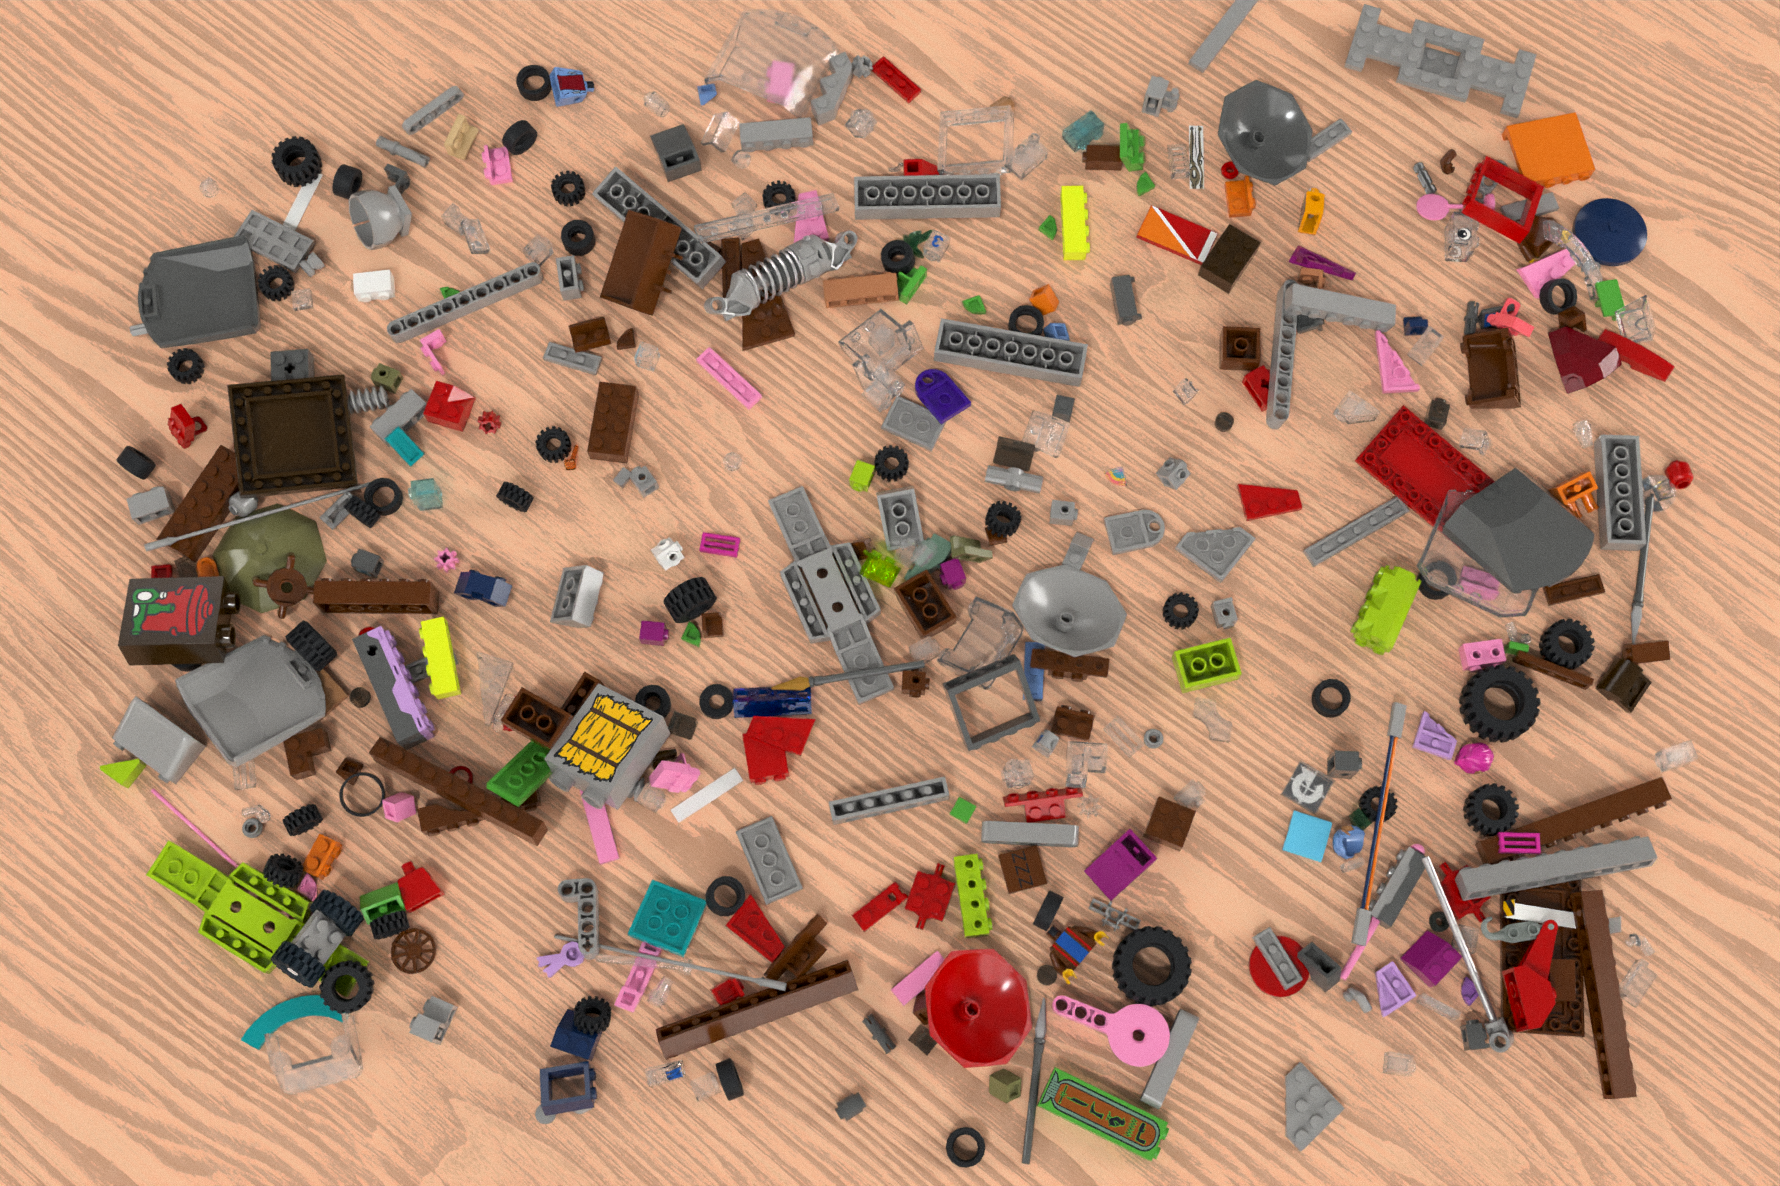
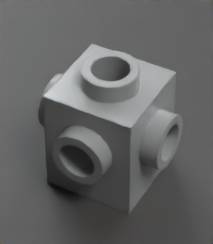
[1156,457,1191,490]

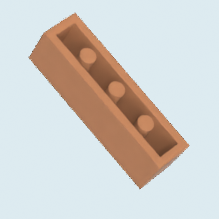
[823,272,899,308]

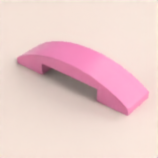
[614,942,662,1012]

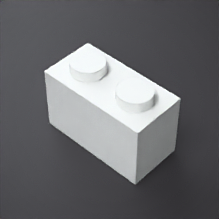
[353,270,395,302]

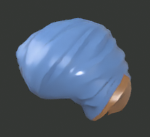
[1332,825,1365,859]

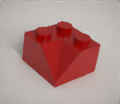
[423,380,476,432]

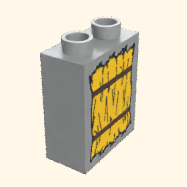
[545,683,670,810]

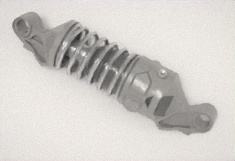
[704,230,857,321]

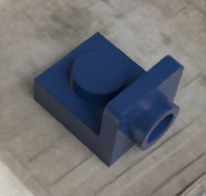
[1403,317,1428,336]

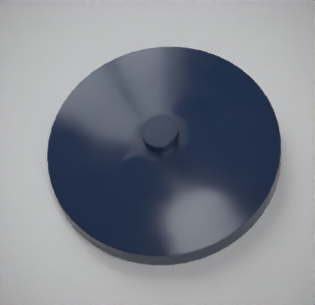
[1572,198,1647,266]

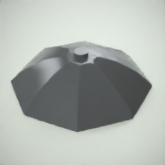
[1218,80,1313,186]

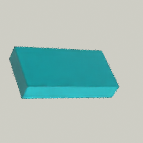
[384,426,424,467]

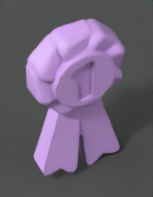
[537,941,584,978]

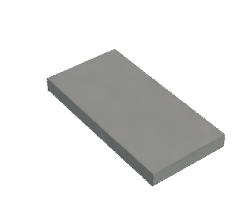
[736,816,803,905]

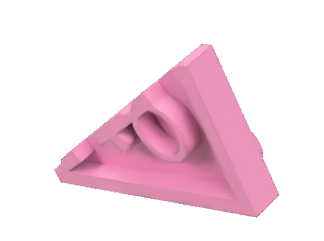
[1375,330,1420,393]

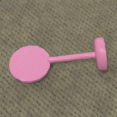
[1416,194,1495,220]

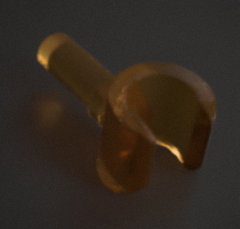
[564,445,579,470]

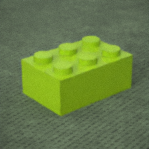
[1172,638,1242,693]

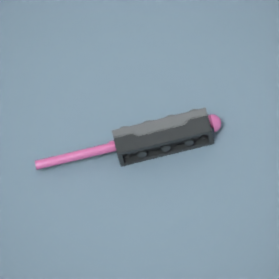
[1340,844,1426,981]

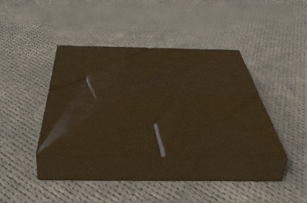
[227,374,358,498]

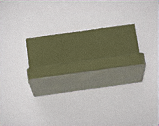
[950,535,993,563]

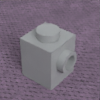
[1049,500,1078,526]

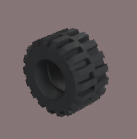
[271,136,322,187]
[663,577,717,623]
[1539,618,1595,670]
[285,620,337,671]
[1463,783,1519,836]
[319,960,375,1014]

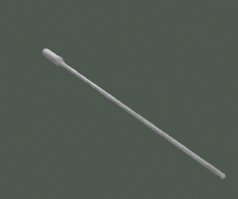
[144,482,370,552]
[554,934,787,991]

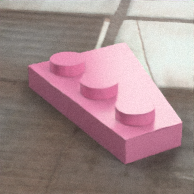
[794,190,829,243]
[1516,249,1576,298]

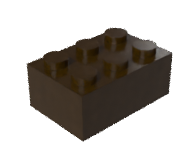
[1198,224,1261,294]

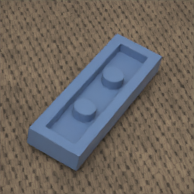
[1023,642,1045,701]

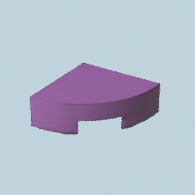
[1461,977,1479,1006]

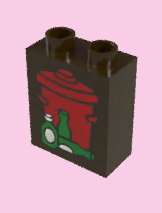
[118,576,240,666]

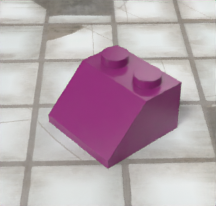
[1400,930,1462,988]

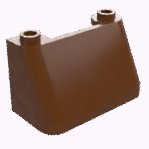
[1460,328,1521,409]

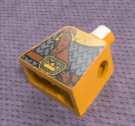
[1298,188,1325,235]

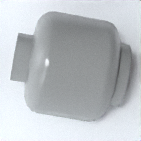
[229,491,258,517]

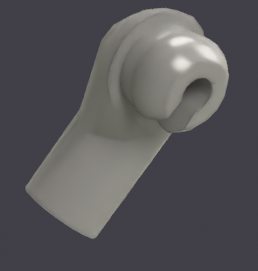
[1343,988,1372,1013]

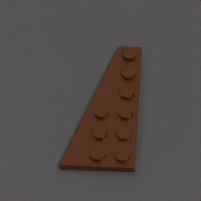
[741,239,795,351]

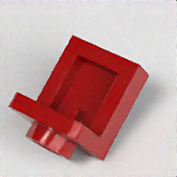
[710,977,745,1006]

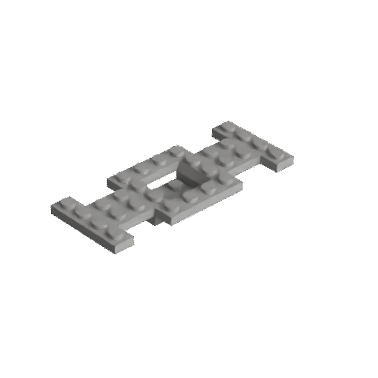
[1344,4,1537,118]

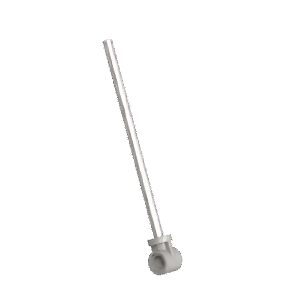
[1422,856,1514,1053]

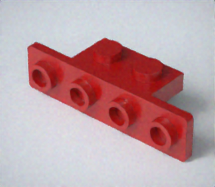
[1003,785,1083,823]

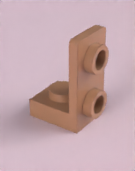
[1297,267,1326,289]

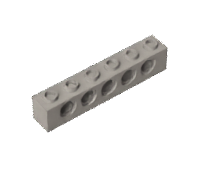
[829,777,949,825]

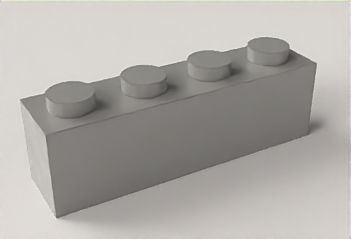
[739,117,813,152]

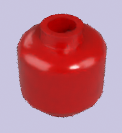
[1665,460,1694,489]

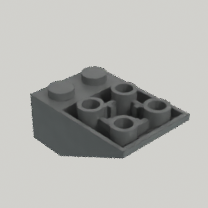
[650,124,702,182]

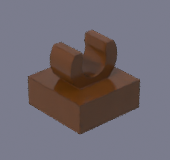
[851,538,875,561]

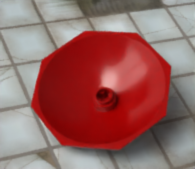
[925,949,1032,1068]

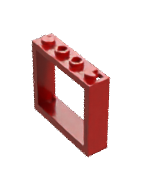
[1461,156,1544,244]

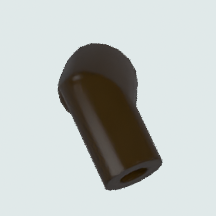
[651,749,677,770]

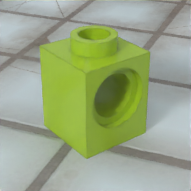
[849,460,875,492]

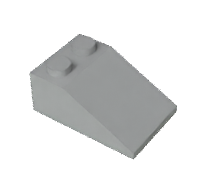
[876,485,924,551]

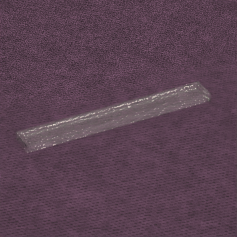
[694,193,839,244]

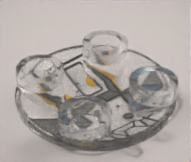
[1642,475,1676,512]

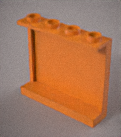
[1502,112,1595,188]

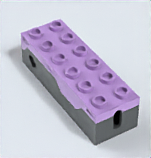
[352,626,435,750]

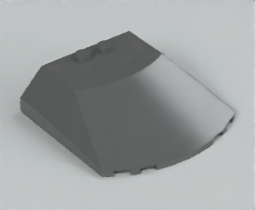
[138,235,261,348]
[1442,468,1595,593]

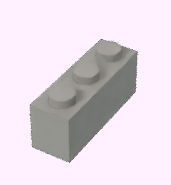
[370,389,427,448]

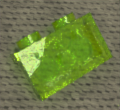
[859,549,901,588]

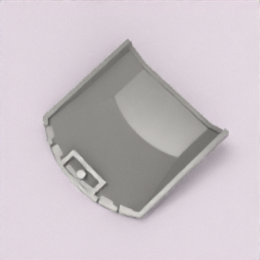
[175,635,326,767]

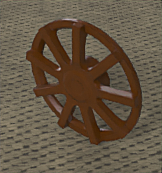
[391,928,436,974]

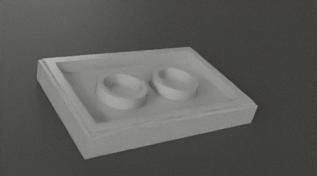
[881,395,947,452]

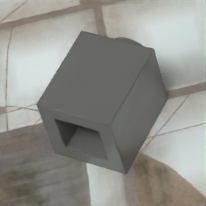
[1051,395,1075,423]
[351,549,384,579]

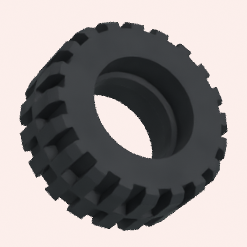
[1459,665,1541,743]
[1112,926,1192,1006]

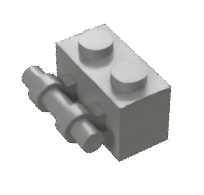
[1141,76,1180,117]

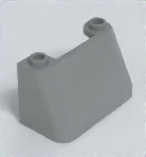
[112,696,206,784]

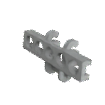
[1088,898,1141,931]

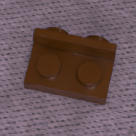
[569,317,611,353]
[1051,705,1095,742]

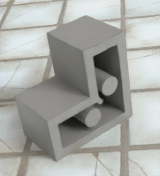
[409,996,458,1045]

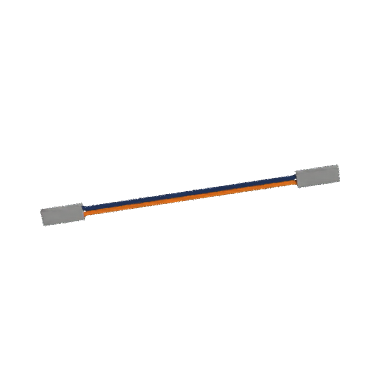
[1351,702,1407,946]

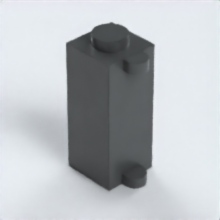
[1110,275,1142,326]

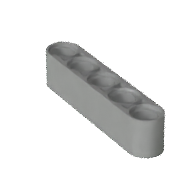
[981,821,1079,847]
[1140,1008,1199,1110]

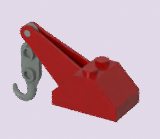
[1481,916,1558,1032]

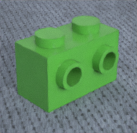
[360,882,406,925]

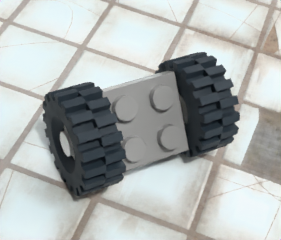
[271,890,364,988]

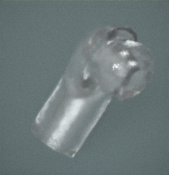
[1505,622,1531,644]

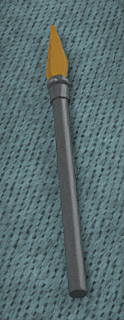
[771,660,925,691]

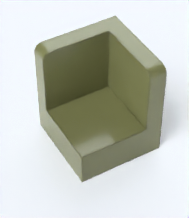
[989,1069,1021,1103]

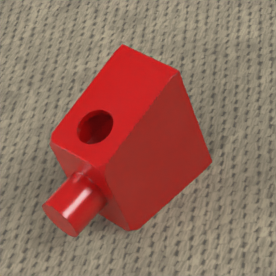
[397,861,445,913]

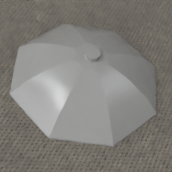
[1012,564,1127,657]

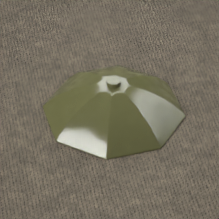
[213,503,327,613]

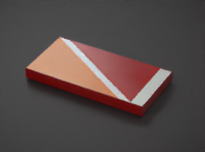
[1136,205,1218,265]

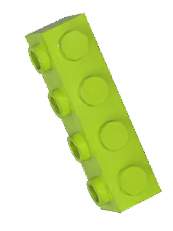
[953,854,993,939]

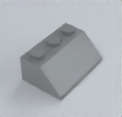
[550,565,604,628]

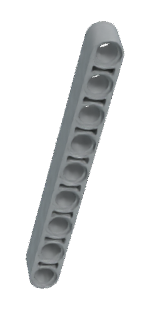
[387,262,543,343]
[1266,279,1298,429]

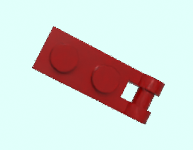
[852,882,908,932]

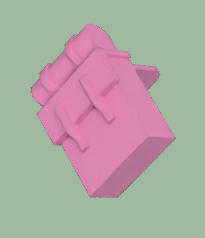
[649,753,700,793]

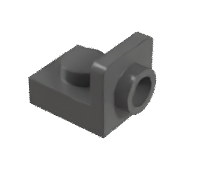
[384,163,411,194]
[1296,314,1325,334]

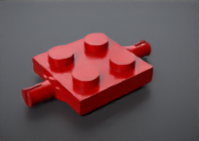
[1439,861,1491,923]
[905,863,956,930]

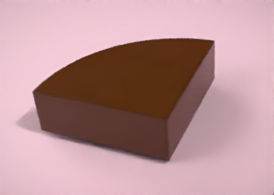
[617,328,636,350]

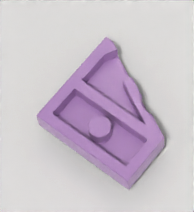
[1412,711,1457,760]
[1375,961,1417,1017]

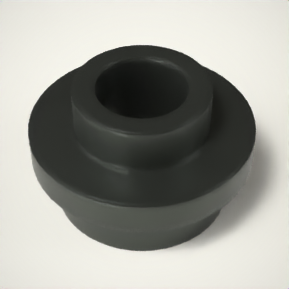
[1429,912,1449,932]

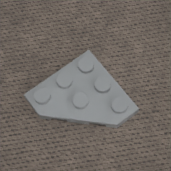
[1175,527,1256,583]
[1285,1062,1345,1152]

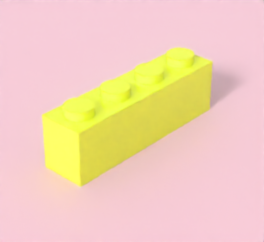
[1060,186,1090,260]
[419,616,461,700]

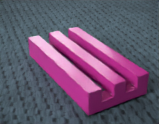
[699,532,741,558]
[1497,832,1541,854]

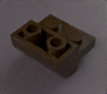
[1595,658,1652,713]

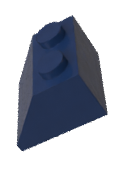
[550,1009,603,1061]

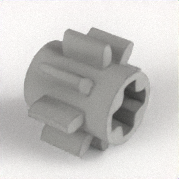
[851,55,873,78]

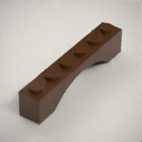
[417,789,541,836]

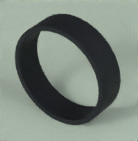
[339,772,385,817]

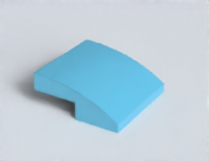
[1282,810,1332,862]

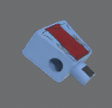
[549,67,594,107]

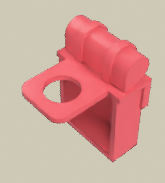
[1487,298,1534,337]

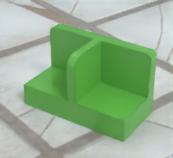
[897,266,927,305]
[1595,279,1626,321]

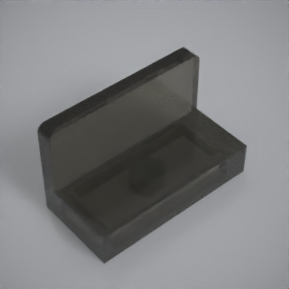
[993,436,1035,472]

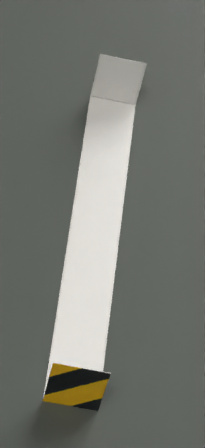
[1503,899,1621,934]

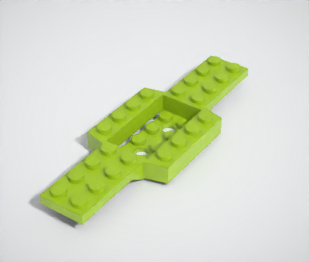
[146,840,370,997]

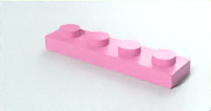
[696,347,762,410]

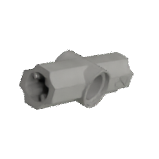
[985,465,1043,494]

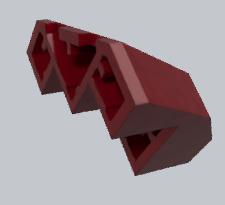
[1548,326,1622,394]

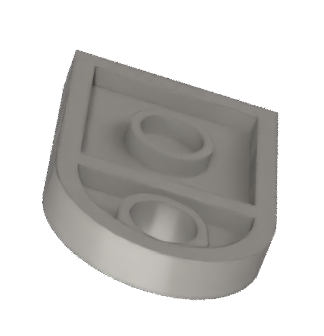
[1104,510,1165,555]

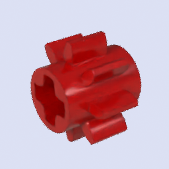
[477,410,501,434]

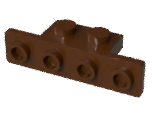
[1030,649,1109,682]
[764,914,827,981]

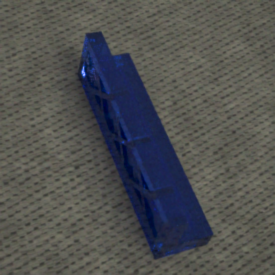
[733,687,812,718]

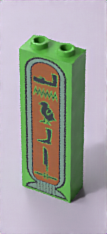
[1037,1067,1169,1161]

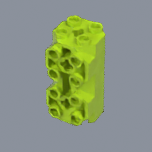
[1350,565,1422,655]

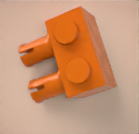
[1548,471,1599,518]

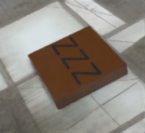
[998,845,1047,894]

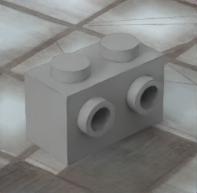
[556,255,584,301]
[127,486,175,525]

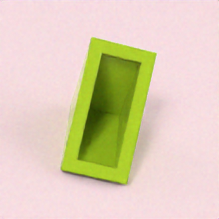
[100,759,146,789]

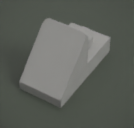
[1062,532,1094,570]

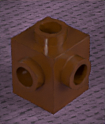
[902,669,930,698]

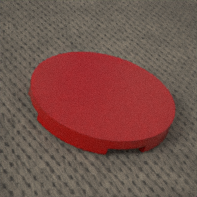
[1248,936,1309,998]

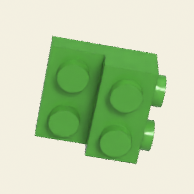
[1120,123,1145,172]

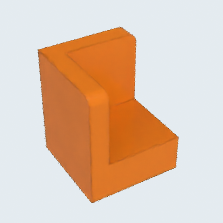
[1029,284,1059,316]

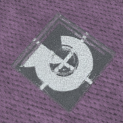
[1281,760,1335,815]

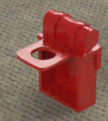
[167,404,207,449]

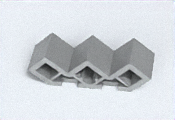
[811,52,853,126]

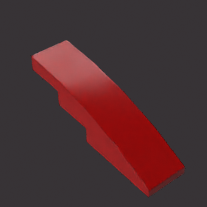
[1598,329,1675,382]

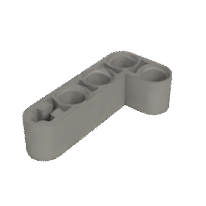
[557,878,600,960]

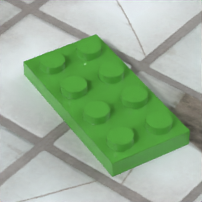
[486,741,552,807]

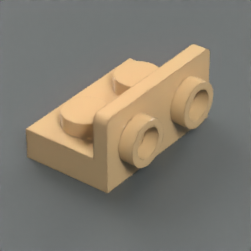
[444,114,479,160]

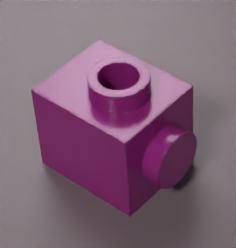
[939,559,966,590]
[639,621,669,646]

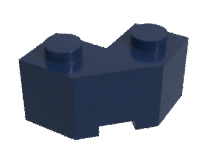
[454,570,512,607]

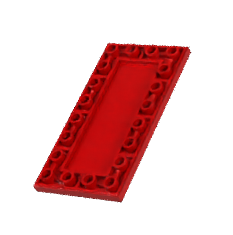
[1355,405,1495,560]

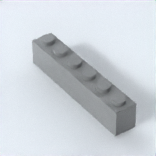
[1284,283,1396,332]

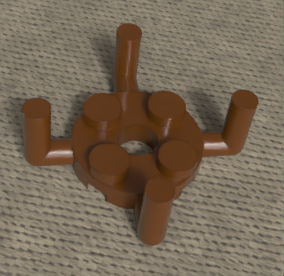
[252,552,314,619]

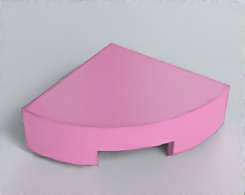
[296,873,317,901]

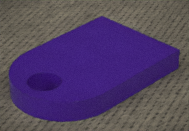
[915,369,971,424]

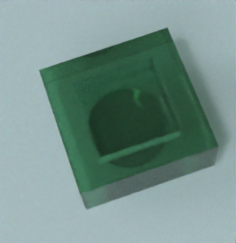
[1349,808,1372,830]

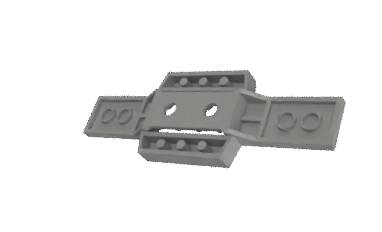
[768,486,894,705]

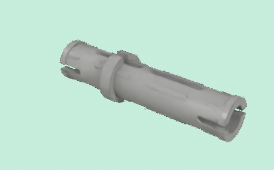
[376,136,430,168]

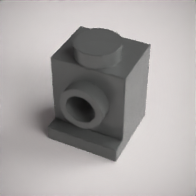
[1460,1019,1490,1051]

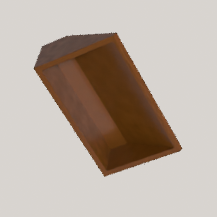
[600,210,683,316]

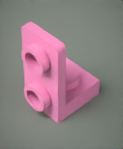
[420,329,446,375]

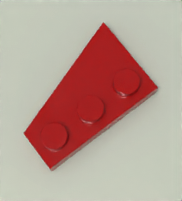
[746,716,816,756]
[725,894,785,964]

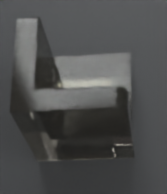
[668,711,698,740]

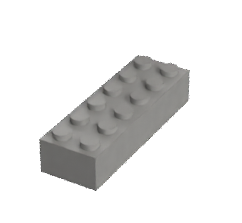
[1594,435,1646,551]

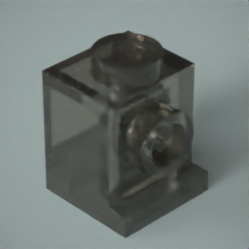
[1424,398,1450,430]

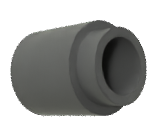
[835,1092,867,1121]

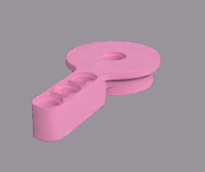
[1052,995,1170,1067]

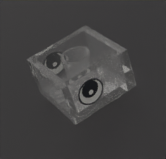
[1445,211,1479,262]

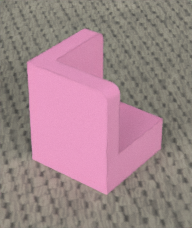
[382,792,416,822]

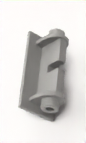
[319,492,353,530]

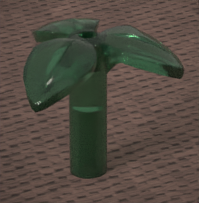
[903,230,934,259]

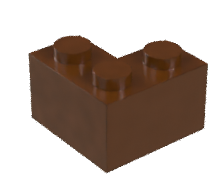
[283,728,331,780]

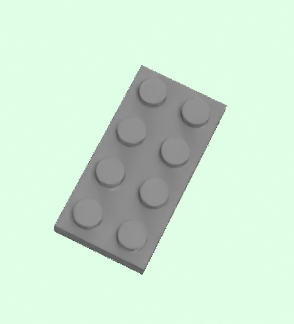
[234,210,315,273]

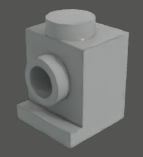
[630,466,659,498]
[1211,597,1238,629]

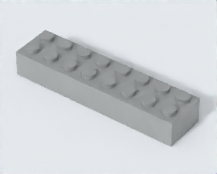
[592,166,726,289]
[854,174,1001,220]
[934,318,1088,387]

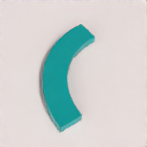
[241,995,348,1050]

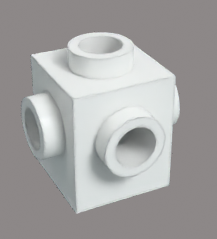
[651,537,684,571]

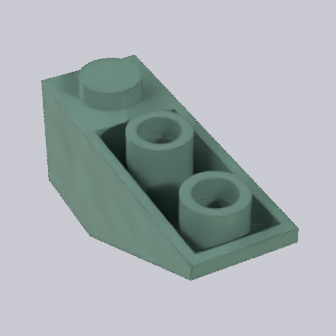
[904,534,951,581]

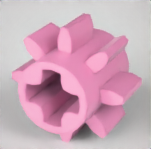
[434,547,459,573]

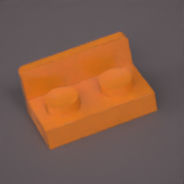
[1224,176,1256,218]
[303,834,342,880]

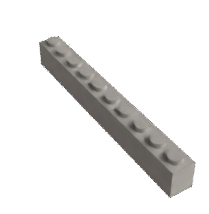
[1455,836,1658,901]

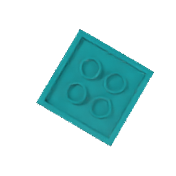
[628,880,707,958]

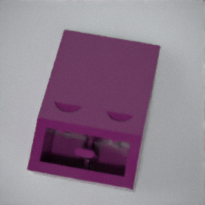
[1084,829,1157,901]

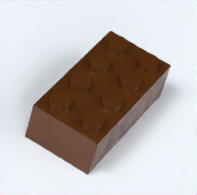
[587,382,639,464]

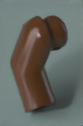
[1440,149,1457,175]

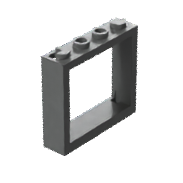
[942,654,1040,751]

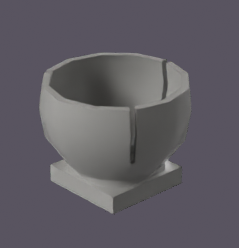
[348,185,412,250]

